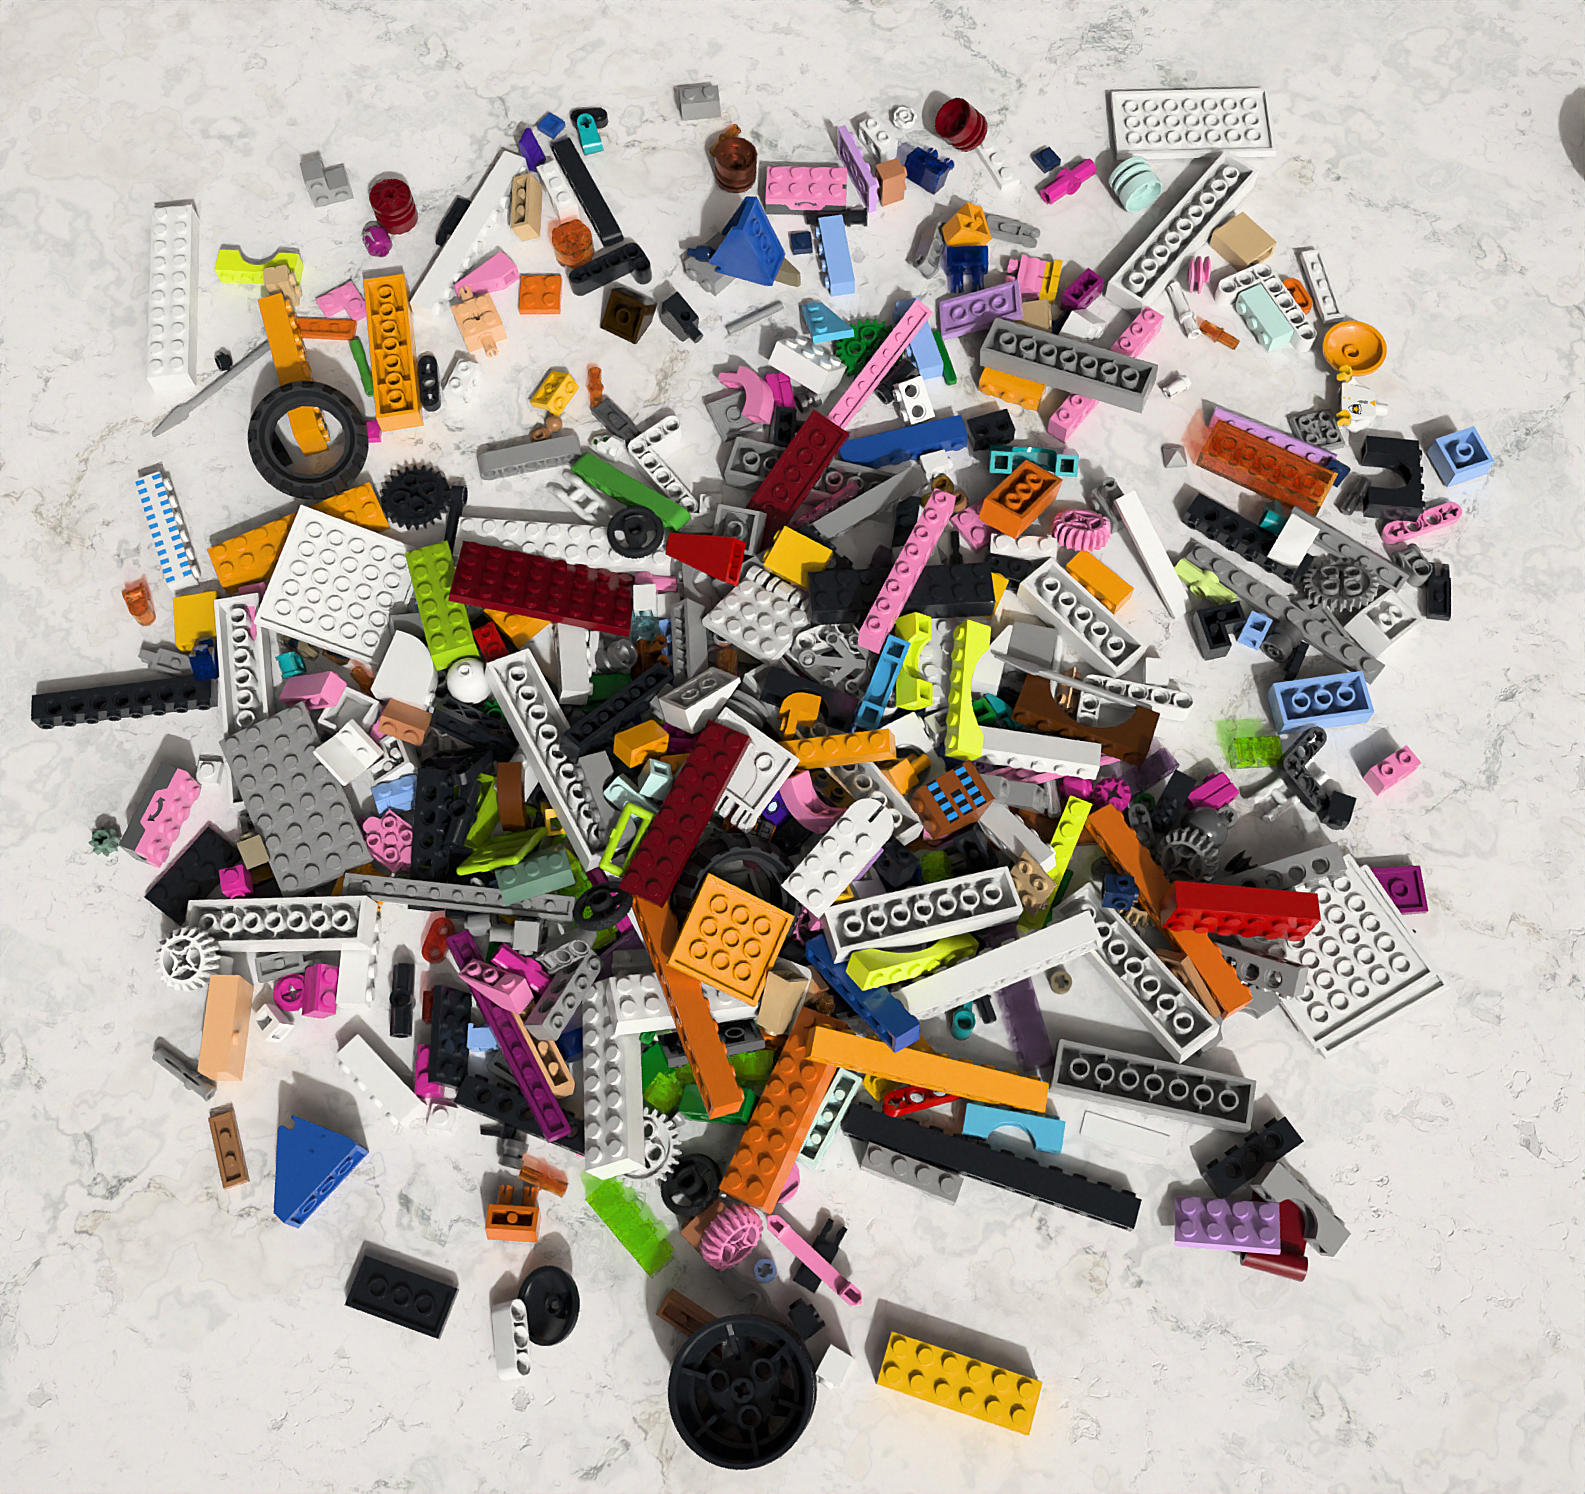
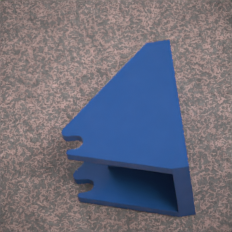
[709,196,786,286]
[273,1115,369,1229]

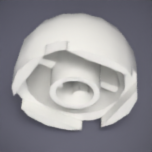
[446,658,491,704]

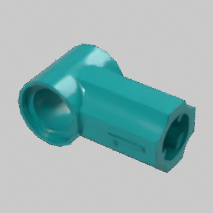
[1258,500,1288,536]

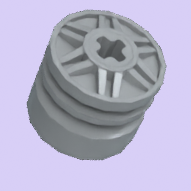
[713,690,770,731]

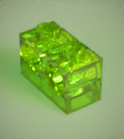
[1228,735,1283,769]

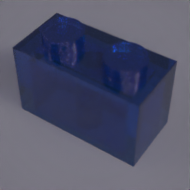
[189,635,219,682]

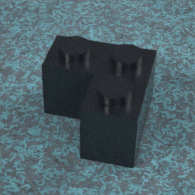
[1191,601,1246,661]

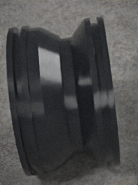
[668,1314,818,1470]

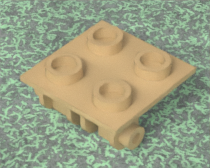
[1010,850,1057,917]

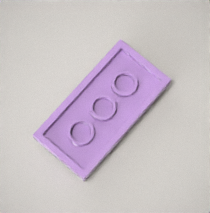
[838,125,879,213]
[939,280,1023,340]
[1174,1196,1281,1255]

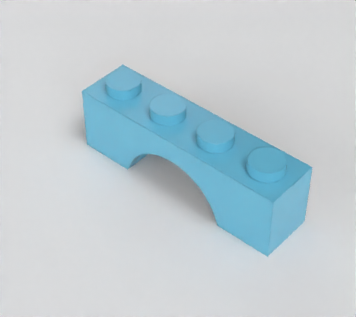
[961,1101,1066,1155]

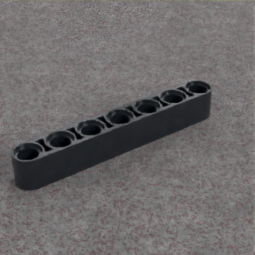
[551,137,624,248]

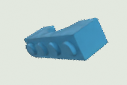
[854,634,911,731]

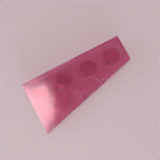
[781,480,860,532]

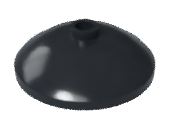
[517,1266,580,1346]

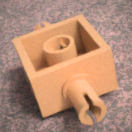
[451,286,507,358]

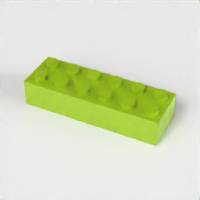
[405,541,481,671]

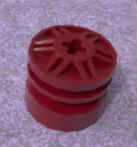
[935,98,988,152]
[369,179,418,235]

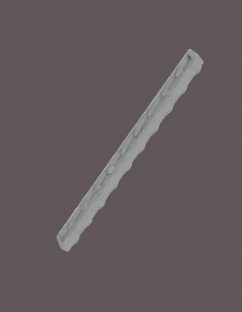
[1185,542,1386,685]
[341,873,577,922]

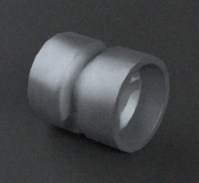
[1261,620,1304,663]
[595,639,638,675]

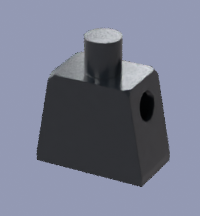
[661,291,704,343]

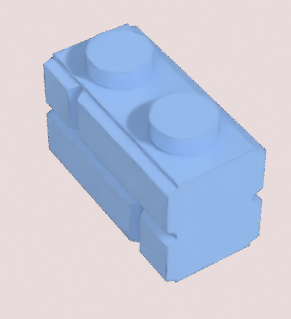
[371,774,417,819]

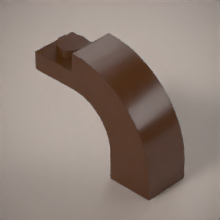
[497,762,531,832]

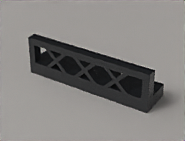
[429,695,520,762]

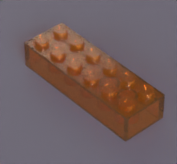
[1196,419,1338,516]

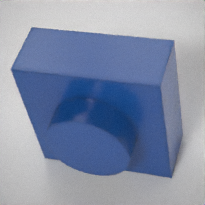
[537,112,566,139]

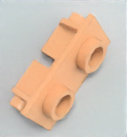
[1054,667,1083,716]

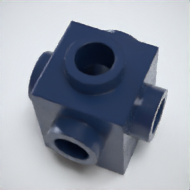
[1101,873,1138,910]

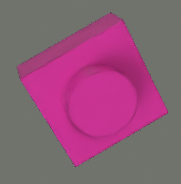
[365,420,382,443]

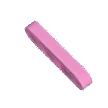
[1381,502,1462,545]

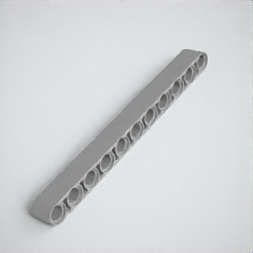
[712,464,929,600]

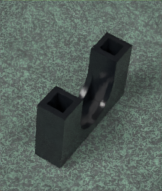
[1361,435,1425,522]

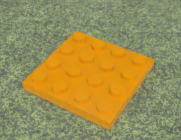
[666,873,795,1007]

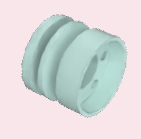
[1109,156,1163,213]

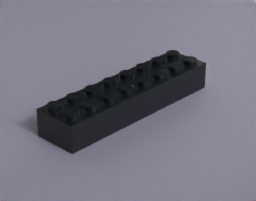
[807,562,996,626]

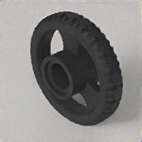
[607,506,664,559]
[573,881,633,931]
[661,1153,722,1217]

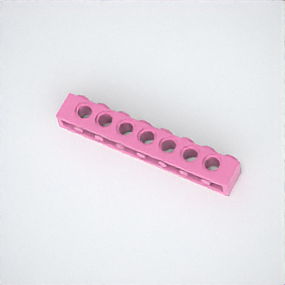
[1047,306,1164,443]
[858,488,956,654]

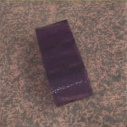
[1116,747,1180,801]

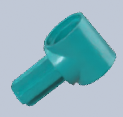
[950,1001,976,1041]

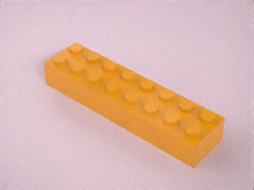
[363,274,424,432]
[257,293,331,457]
[207,482,390,595]

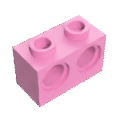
[1363,745,1421,796]

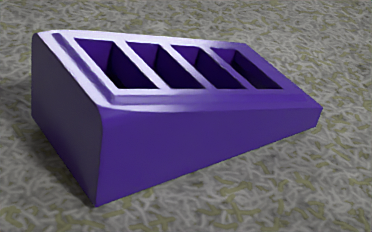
[519,128,546,173]

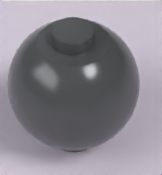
[1181,806,1229,849]

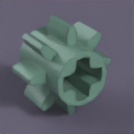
[88,827,121,857]

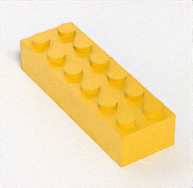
[876,1332,1043,1436]

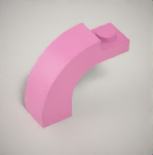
[718,366,774,424]
[779,769,848,834]

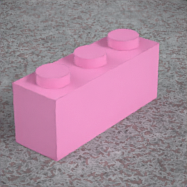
[278,671,347,710]

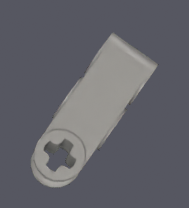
[912,221,946,279]
[533,926,597,975]

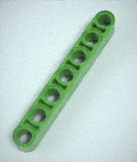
[571,452,691,533]

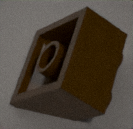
[600,287,658,344]

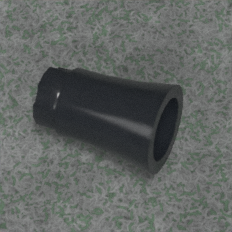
[874,359,921,405]

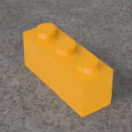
[978,367,1047,411]
[1065,550,1134,615]

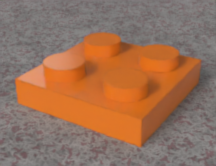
[519,275,563,315]

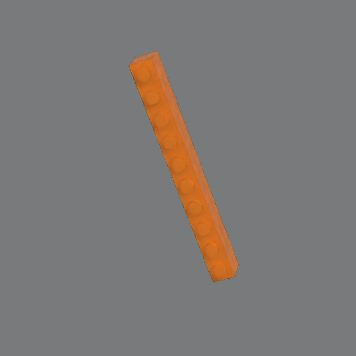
[1085,803,1253,1020]
[632,895,744,1119]

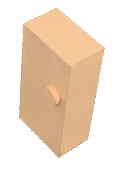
[197,975,254,1081]

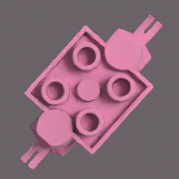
[356,809,413,874]

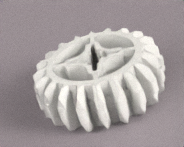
[155,926,221,992]

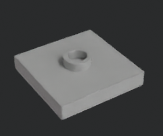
[707,389,762,443]

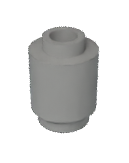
[464,912,500,938]

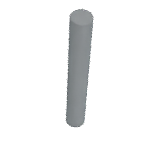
[726,301,784,335]

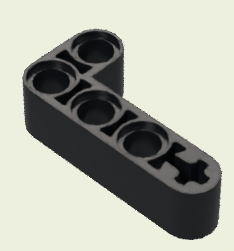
[569,243,652,296]

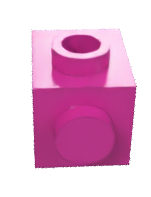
[219,864,254,899]

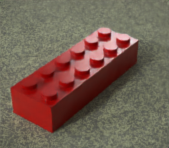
[1159,881,1321,942]

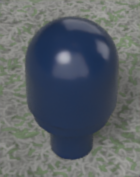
[687,245,715,262]

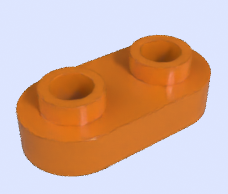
[1283,278,1313,315]

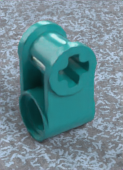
[577,113,604,156]
[275,651,307,679]

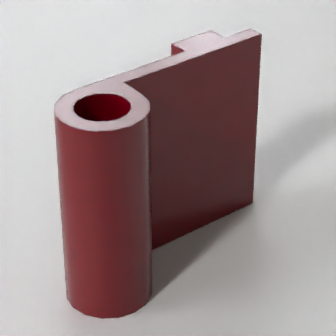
[1240,1190,1308,1282]

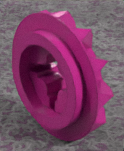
[1093,776,1131,811]
[273,974,305,1012]

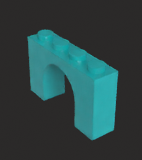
[987,444,1079,477]

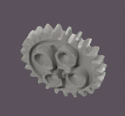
[1303,558,1379,612]

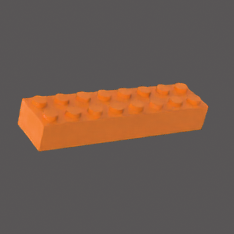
[719,1007,851,1215]

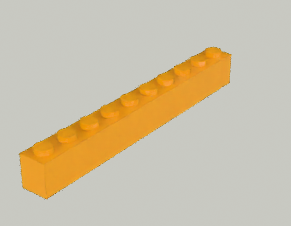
[661,729,897,777]
[804,1024,1049,1115]

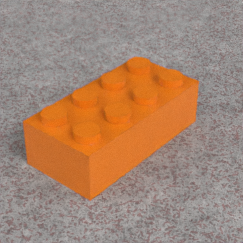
[978,460,1063,540]

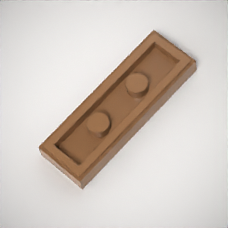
[208,1110,250,1189]

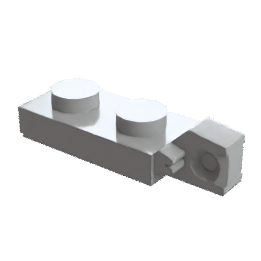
[138,648,203,678]

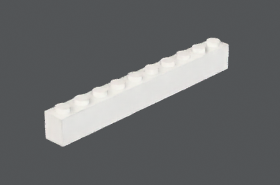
[410,151,529,322]

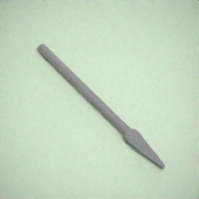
[152,341,270,437]
[994,654,1152,710]

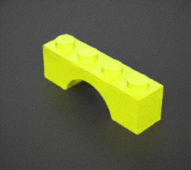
[214,249,304,285]
[895,612,933,711]

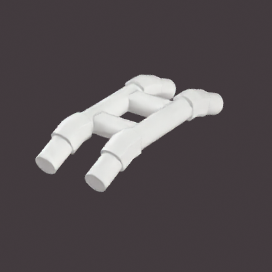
[548,471,617,526]
[1247,757,1330,823]

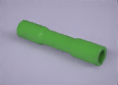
[349,340,374,397]

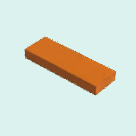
[296,318,358,341]

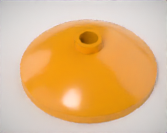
[1322,321,1387,376]

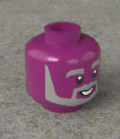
[362,226,392,258]

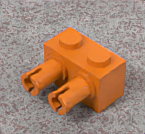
[485,1185,541,1243]

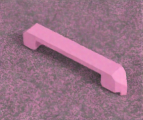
[766,1215,862,1306]

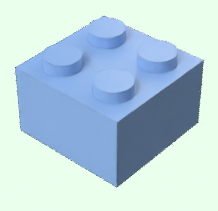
[1427,426,1495,487]

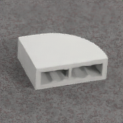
[370,630,438,711]

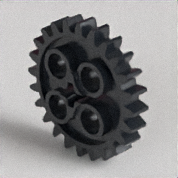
[380,465,451,530]

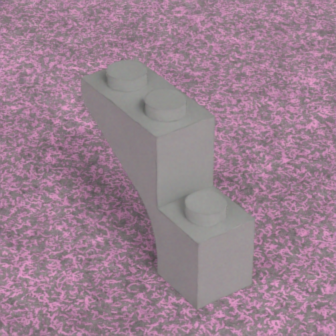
[980,774,1049,814]

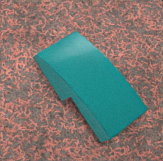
[985,693,1024,731]

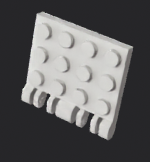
[702,565,811,667]
[674,707,800,834]

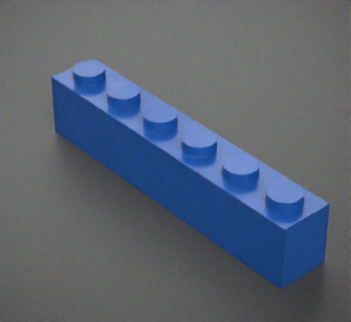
[838,415,968,469]
[806,933,920,1053]

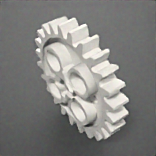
[615,1107,682,1190]

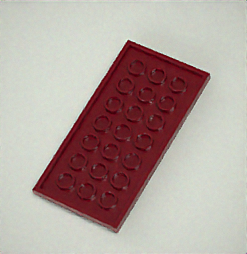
[448,541,635,637]

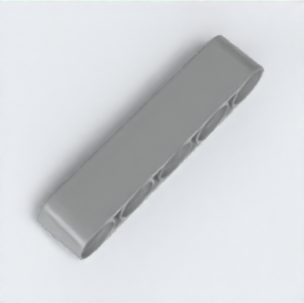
[477,435,582,480]

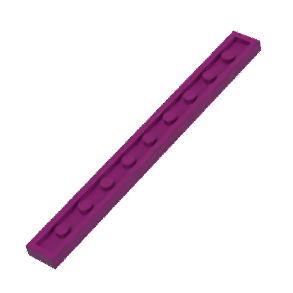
[446,930,571,1143]

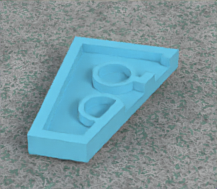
[801,302,854,344]

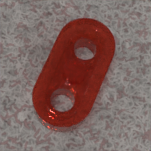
[421,917,456,964]

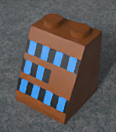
[909,760,995,840]

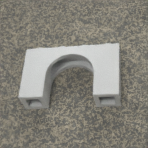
[877,712,946,806]

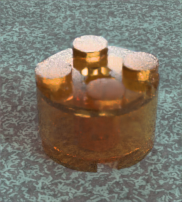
[552,219,595,270]

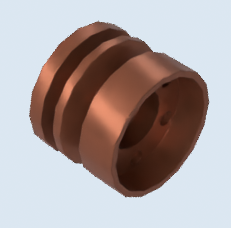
[715,137,757,193]

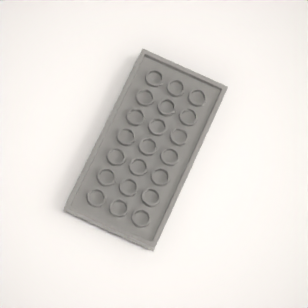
[219,701,374,898]

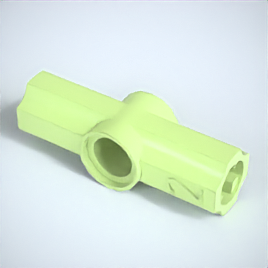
[1174,558,1238,606]

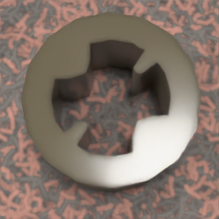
[1050,971,1072,994]

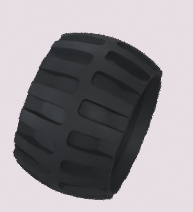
[248,381,369,499]
[671,833,803,941]

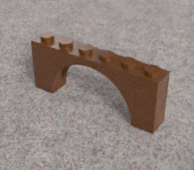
[1011,673,1160,767]

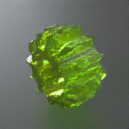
[920,850,955,884]

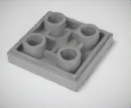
[1289,408,1345,451]

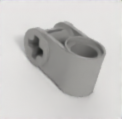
[1391,543,1432,587]

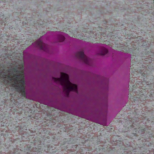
[1059,268,1104,312]

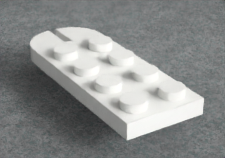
[781,798,894,919]

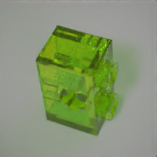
[642,1072,684,1116]

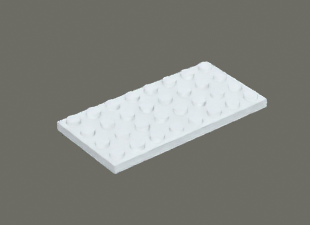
[1110,88,1277,160]

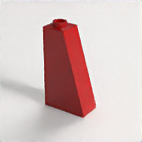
[665,533,746,586]

